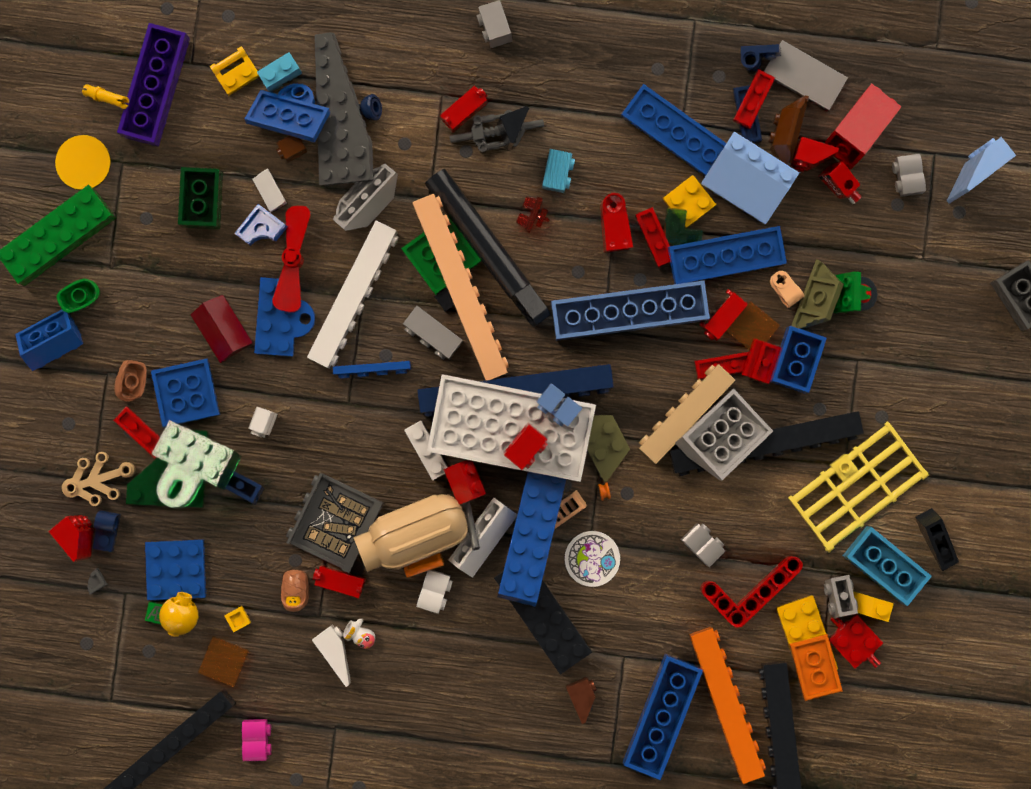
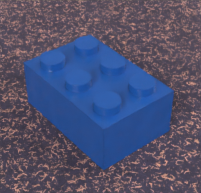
[770,326,827,394]

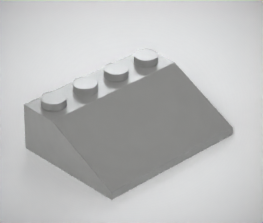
[675,389,773,481]

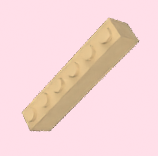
[638,364,735,464]

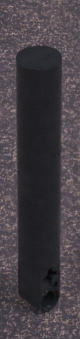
[425,169,550,327]

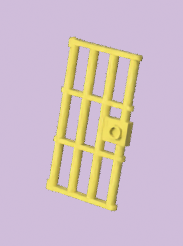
[788,421,929,552]

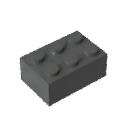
[990,260,1031,331]

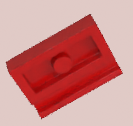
[742,339,781,384]

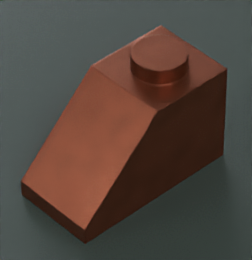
[566,677,597,724]

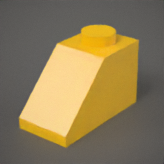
[853,591,894,622]

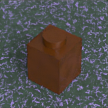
[276,136,308,163]

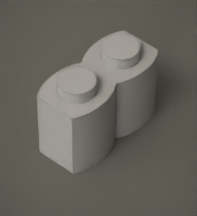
[892,154,926,197]
[680,523,725,567]

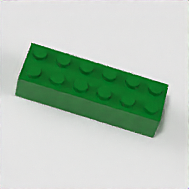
[0,184,116,286]

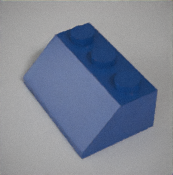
[15,309,83,371]

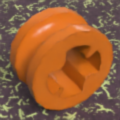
[598,482,611,501]

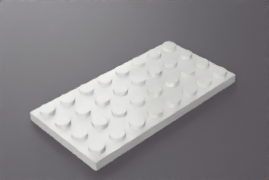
[427,374,596,482]

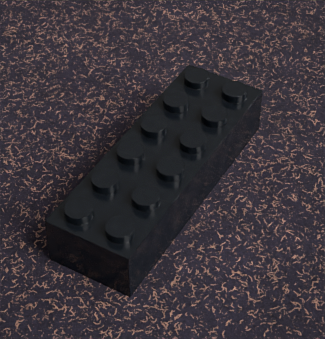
[494,570,592,675]

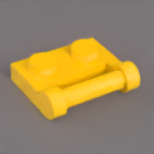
[210,46,259,96]

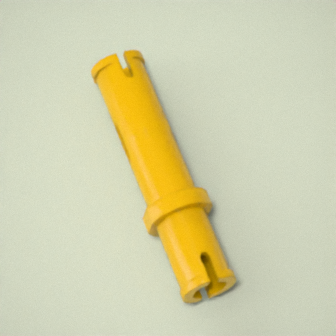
[82,84,129,109]

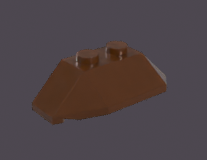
[768,95,809,167]

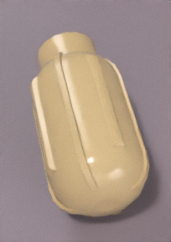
[353,494,468,572]

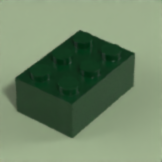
[178,167,223,229]

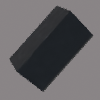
[497,106,529,151]

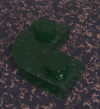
[664,208,703,246]

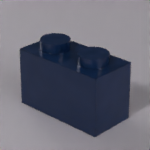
[218,468,264,505]

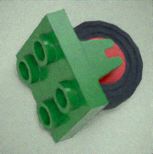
[833,272,877,314]

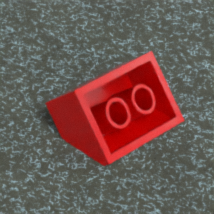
[48,515,94,562]

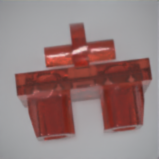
[516,196,550,233]

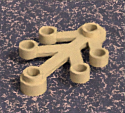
[62,452,136,506]

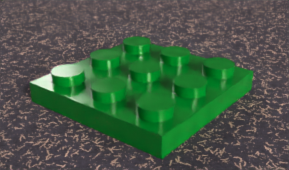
[401,215,481,295]

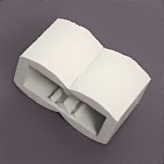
[248,407,277,438]
[416,570,453,613]

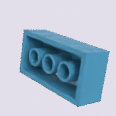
[842,526,932,606]

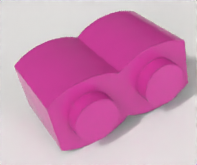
[242,719,272,761]

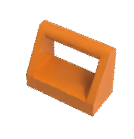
[404,552,444,578]

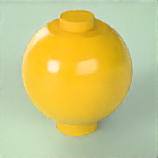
[159,592,199,637]

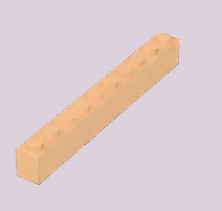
[412,194,509,381]

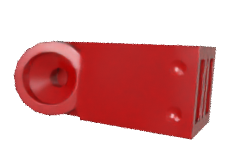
[600,193,633,253]

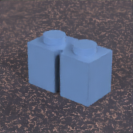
[536,383,582,427]

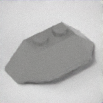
[333,164,398,231]

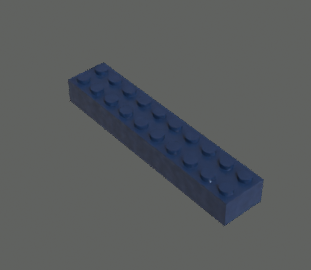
[417,364,614,417]

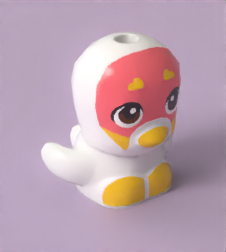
[343,619,375,649]

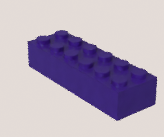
[117,23,190,147]

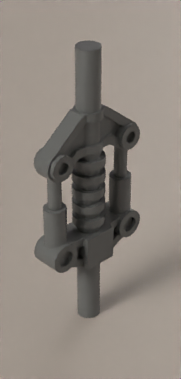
[449,110,544,153]

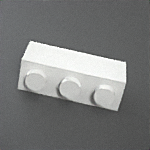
[404,421,448,480]

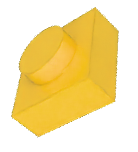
[224,606,251,633]

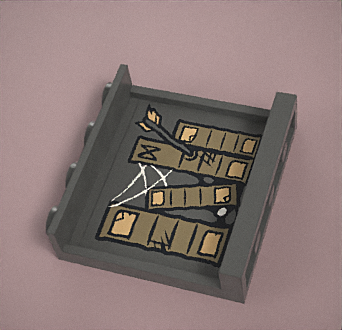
[286,473,384,573]

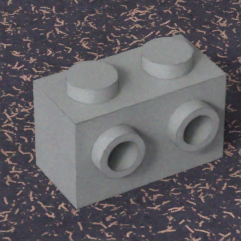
[824,575,858,619]

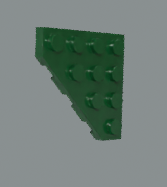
[126,430,208,508]

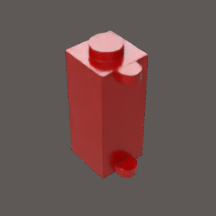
[440,86,488,133]
[699,289,748,341]
[313,565,366,598]

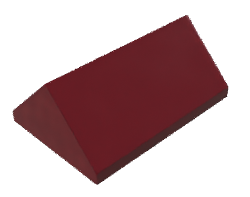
[190,295,253,363]

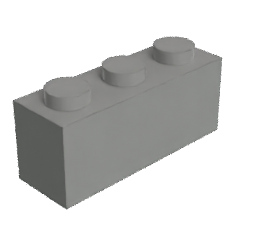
[403,306,463,360]

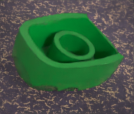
[57,278,100,313]

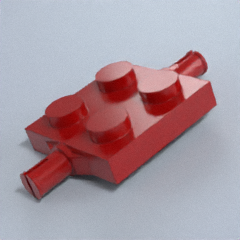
[829,614,883,669]

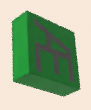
[145,601,163,624]

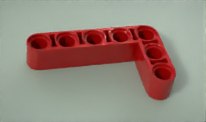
[700,556,803,628]

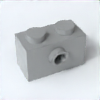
[476,0,512,48]

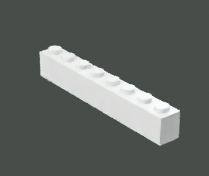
[307,221,399,369]

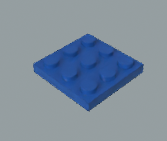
[151,359,220,427]
[145,539,206,600]

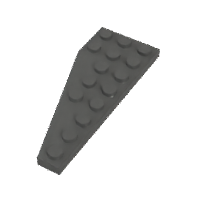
[315,32,373,186]

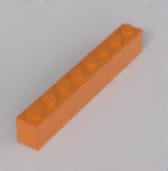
[689,627,766,784]

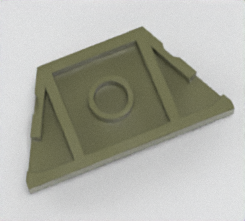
[791,259,844,329]
[587,415,630,483]

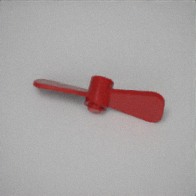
[272,206,311,312]

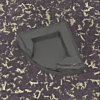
[87,568,108,595]

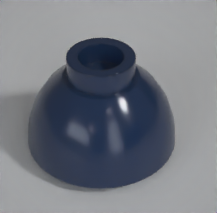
[359,94,382,121]

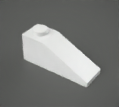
[312,624,351,687]

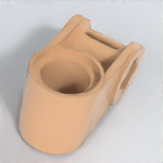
[770,271,804,308]

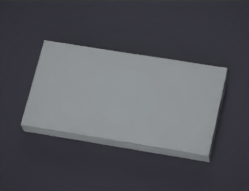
[764,40,848,111]

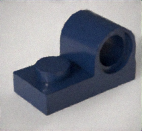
[741,44,781,72]
[93,510,121,552]

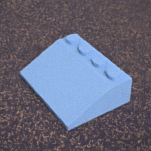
[701,132,799,224]
[947,137,1016,204]

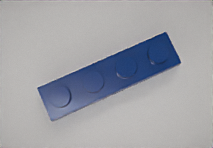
[333,361,411,379]

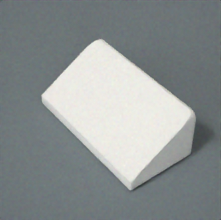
[253,168,287,213]

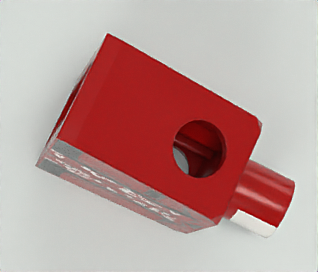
[818,161,862,204]

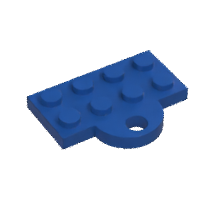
[245,84,330,142]
[254,277,315,357]

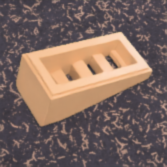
[555,490,587,529]

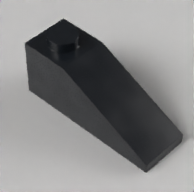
[915,508,959,571]

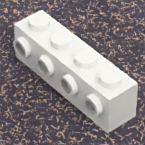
[449,498,517,578]

